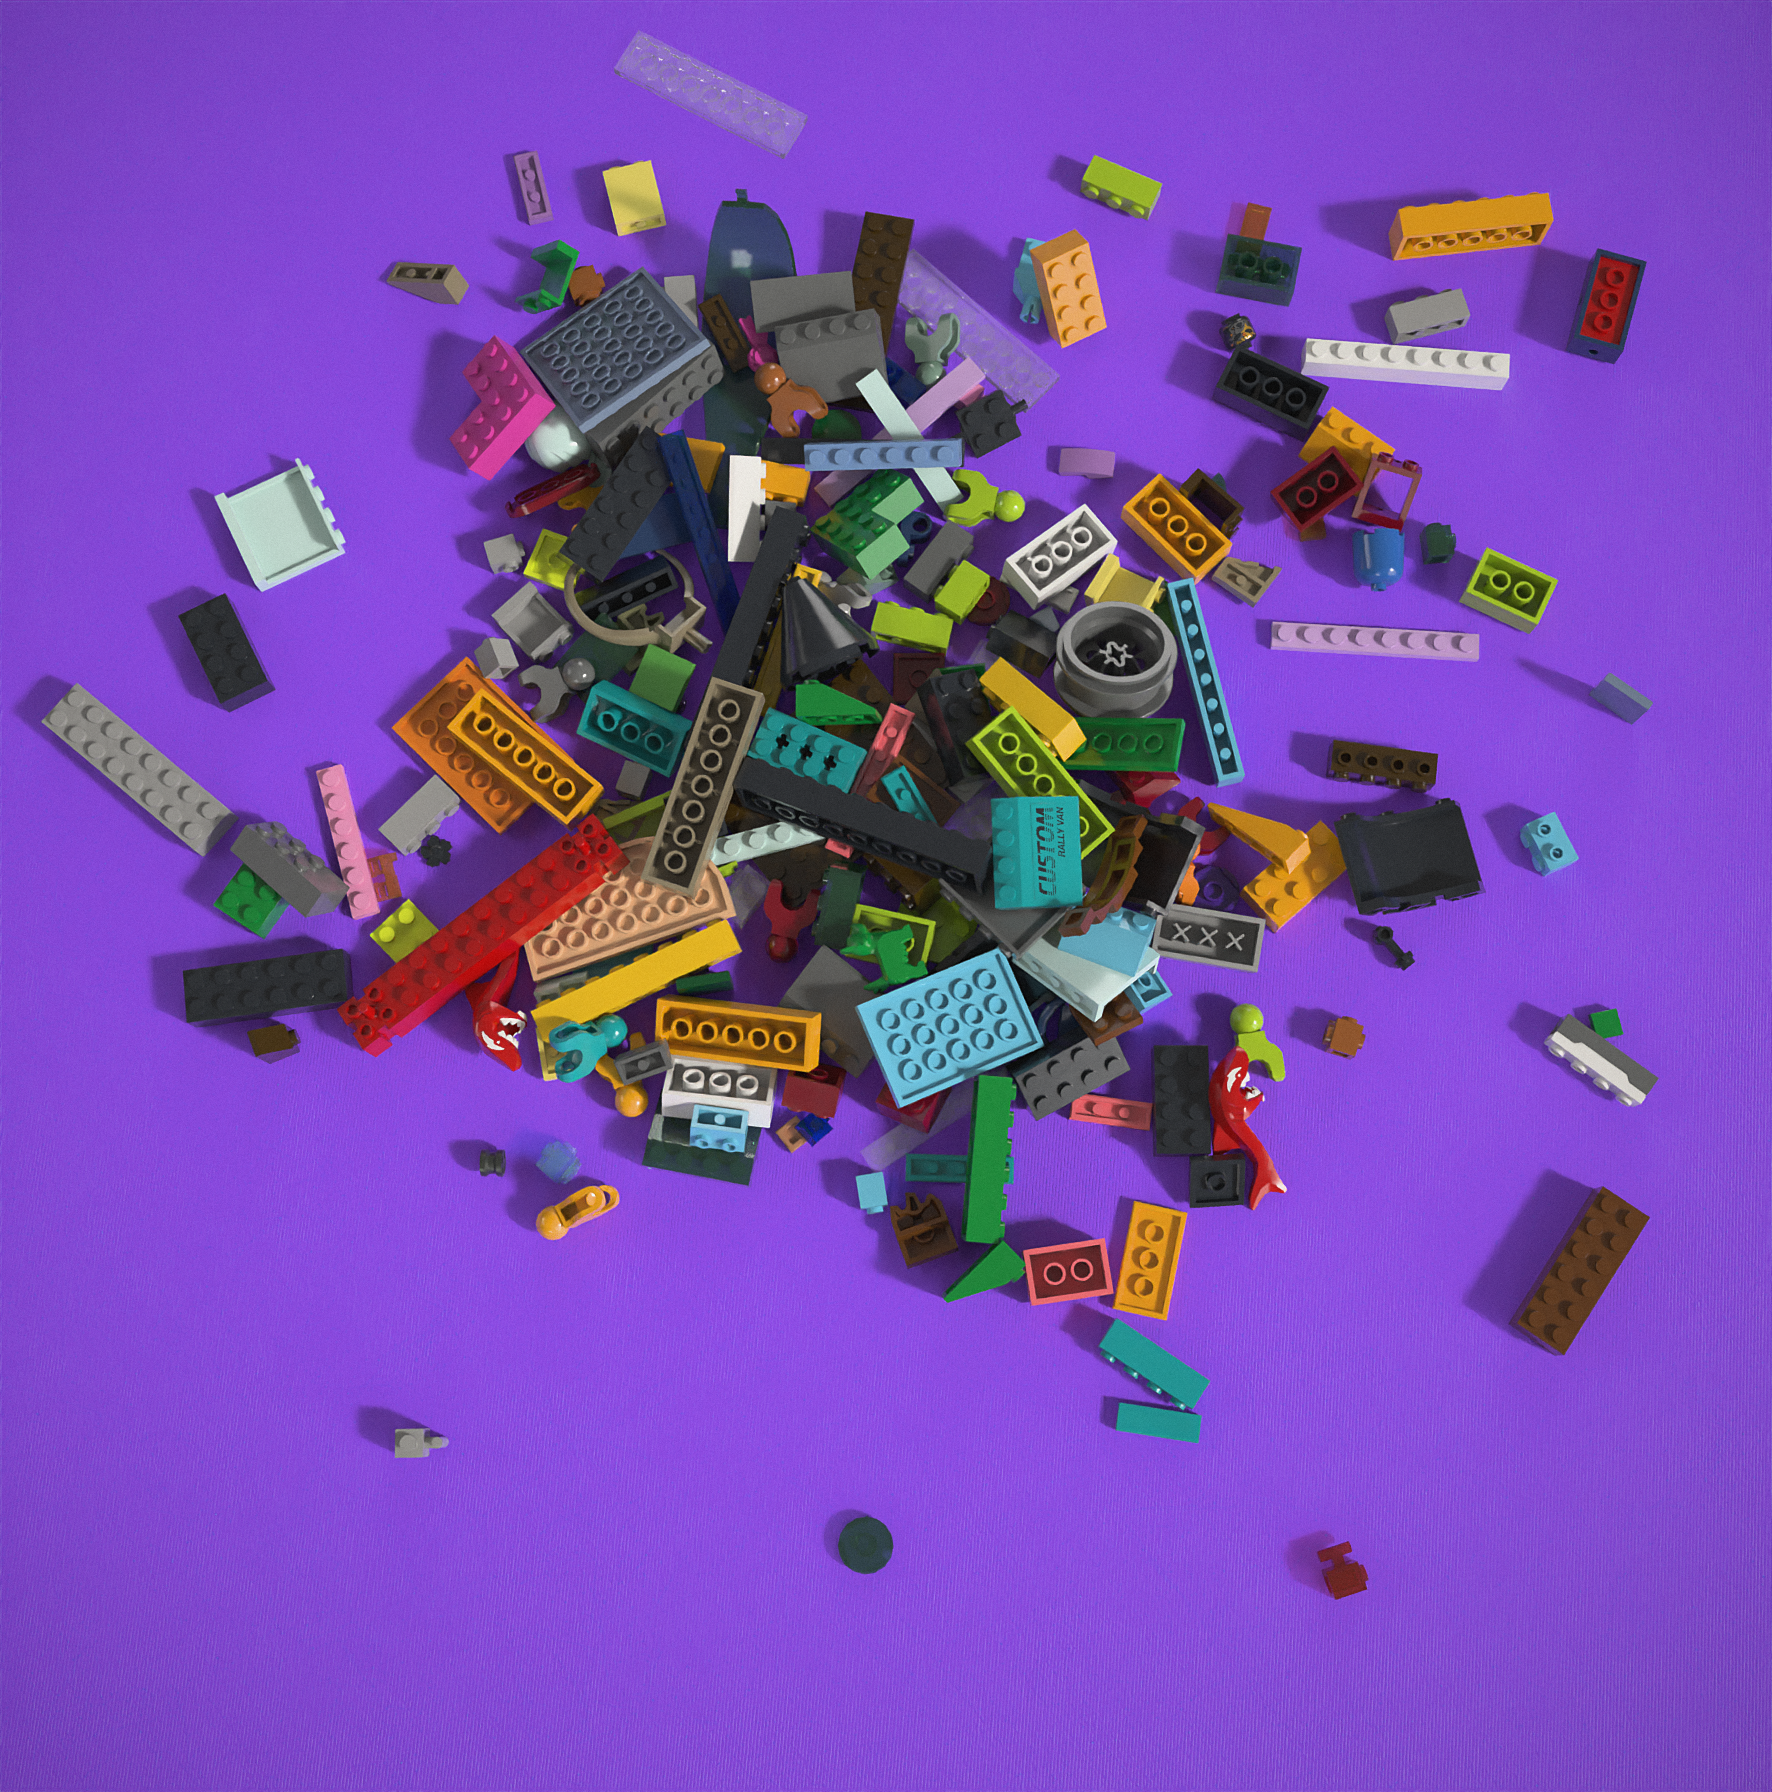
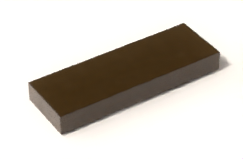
[698,293,750,374]

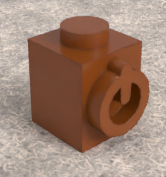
[568,265,606,307]
[1322,1016,1366,1060]

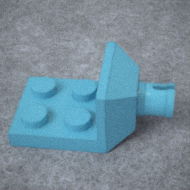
[1013,238,1046,324]

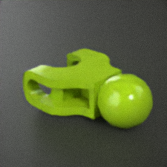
[943,469,1025,527]
[1230,1003,1285,1088]

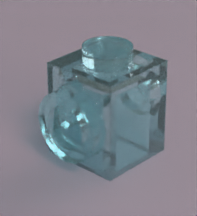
[535,1140,582,1184]

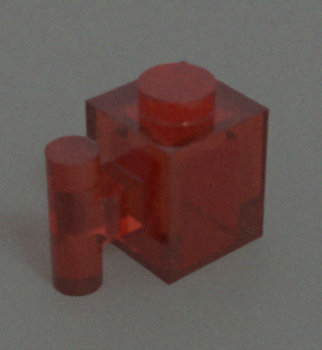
[1316,1541,1369,1600]

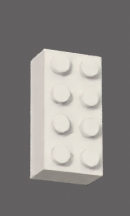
[1002,504,1118,611]
[662,1054,778,1128]

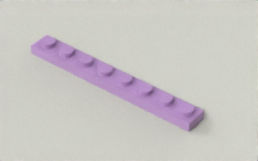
[1270,622,1479,662]

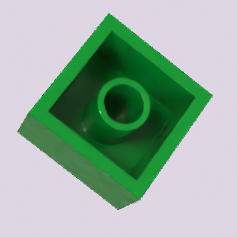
[213,863,289,939]

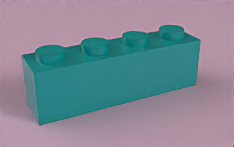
[1097,1318,1210,1410]

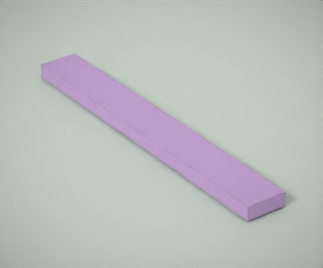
[814,357,986,509]

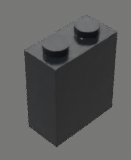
[985,609,1058,679]

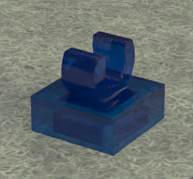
[794,1113,833,1147]

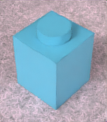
[856,1172,888,1214]

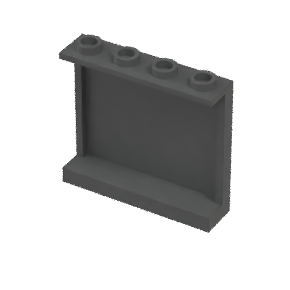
[939,835,1086,961]

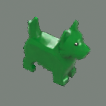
[840,923,928,994]

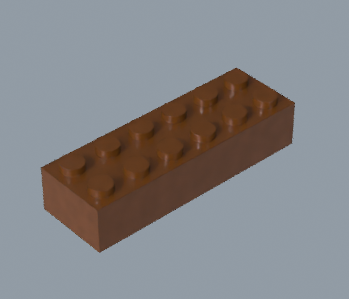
[1508,1186,1650,1356]

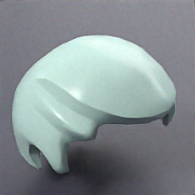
[524,400,592,473]

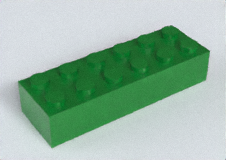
[961,1075,1016,1244]

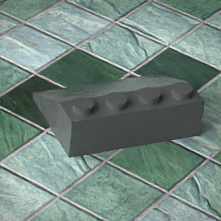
[775,308,889,403]
[777,945,886,1079]

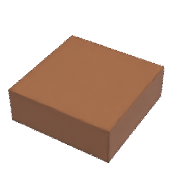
[775,1115,813,1153]

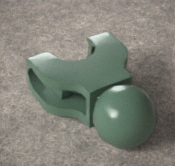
[905,313,960,392]

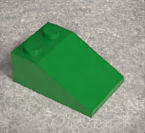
[796,680,883,726]
[941,1238,1026,1303]

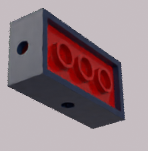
[1565,248,1647,364]

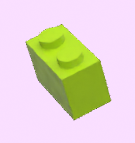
[934,560,990,625]

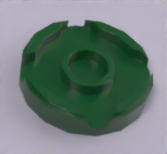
[812,409,862,439]

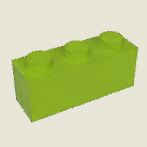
[1080,155,1162,221]
[871,601,954,656]

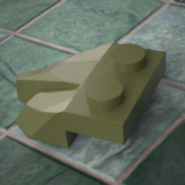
[596,603,665,677]

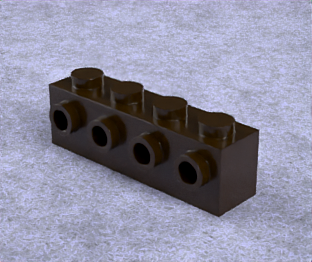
[1326,740,1438,793]

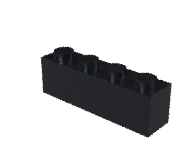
[574,554,679,624]

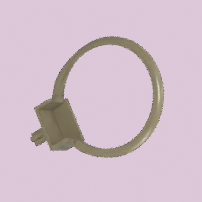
[564,549,713,654]

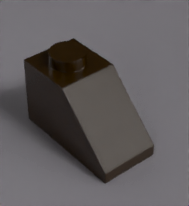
[247,1024,301,1064]

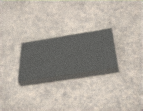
[750,271,855,334]

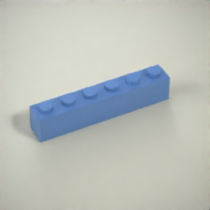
[804,438,962,471]

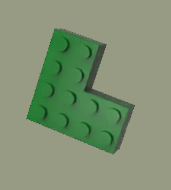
[809,469,924,580]

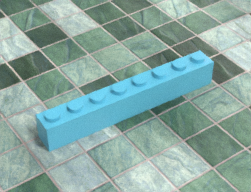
[1166,578,1245,788]

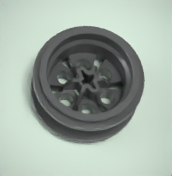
[1053,601,1178,718]

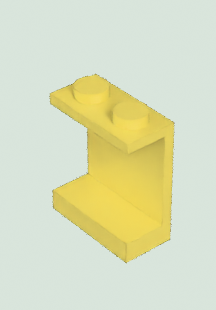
[602,160,666,236]
[1084,553,1166,613]

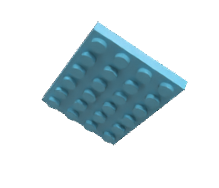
[855,948,1044,1109]

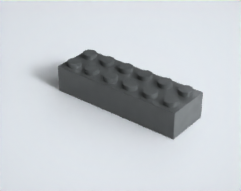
[584,339,726,472]

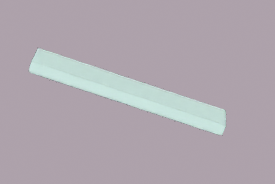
[856,369,964,512]

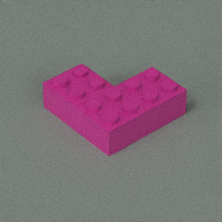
[449,335,556,481]

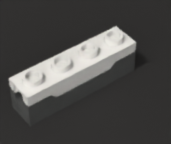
[1544,1014,1659,1107]

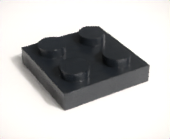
[1188,1153,1245,1208]

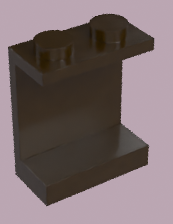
[1179,468,1245,540]

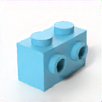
[1520,812,1579,877]
[690,1104,749,1152]

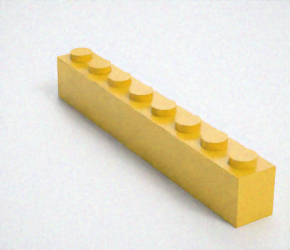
[531,919,742,1043]

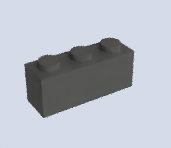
[903,519,975,604]

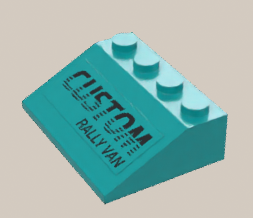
[991,796,1083,911]

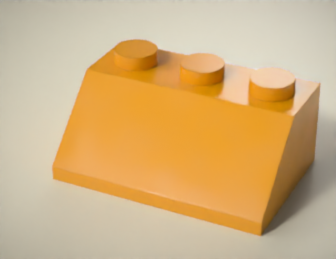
[1298,406,1395,497]

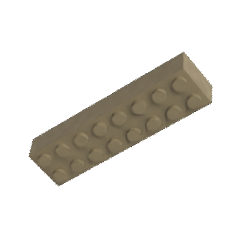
[641,677,765,899]

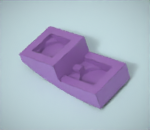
[1059,448,1115,479]

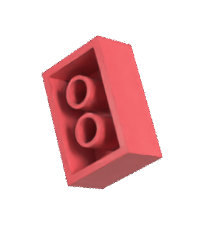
[1021,1238,1114,1306]

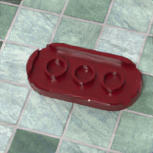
[505,463,601,518]

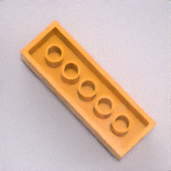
[1388,192,1554,261]
[447,688,605,832]
[655,994,821,1072]

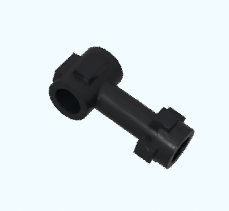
[1372,926,1415,971]

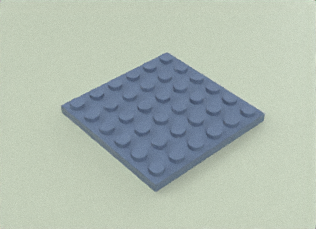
[520,266,711,434]

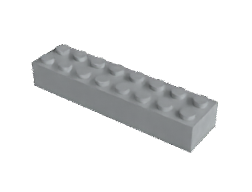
[41,683,239,857]

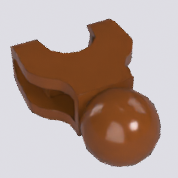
[754,362,828,438]

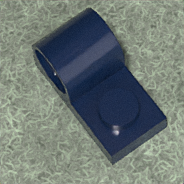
[897,511,932,568]

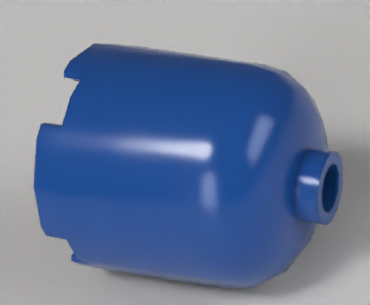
[1352,528,1405,592]

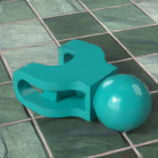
[549,1014,627,1083]

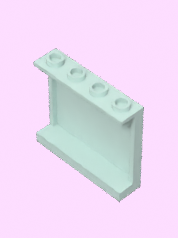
[215,458,346,592]
[1012,907,1160,1022]

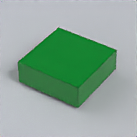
[1588,1008,1623,1039]

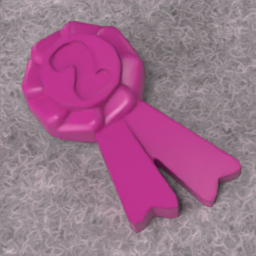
[739,315,778,372]

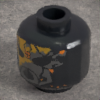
[1219,313,1256,351]

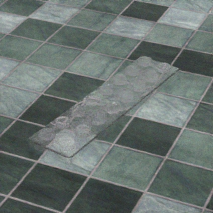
[614,30,808,159]
[898,249,1060,414]

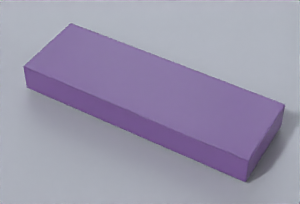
[513,150,554,226]

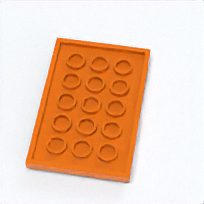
[391,656,576,836]

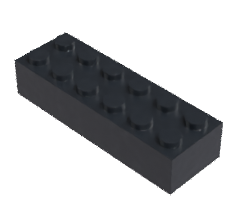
[556,425,689,586]
[183,948,354,1028]

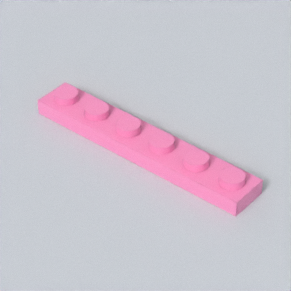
[316,764,381,920]

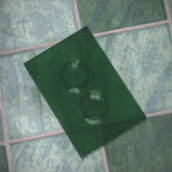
[552,612,640,705]

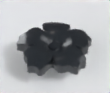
[420,836,452,868]

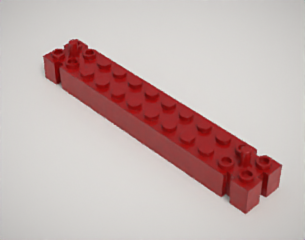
[336,813,631,1057]

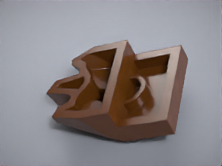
[890,1192,959,1269]

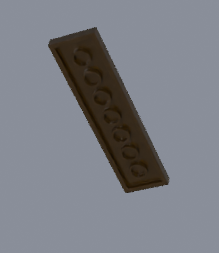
[826,211,915,413]

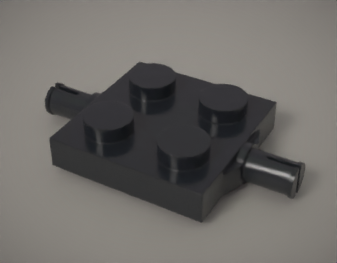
[947,389,1028,458]

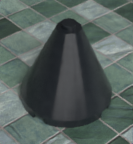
[780,576,881,692]

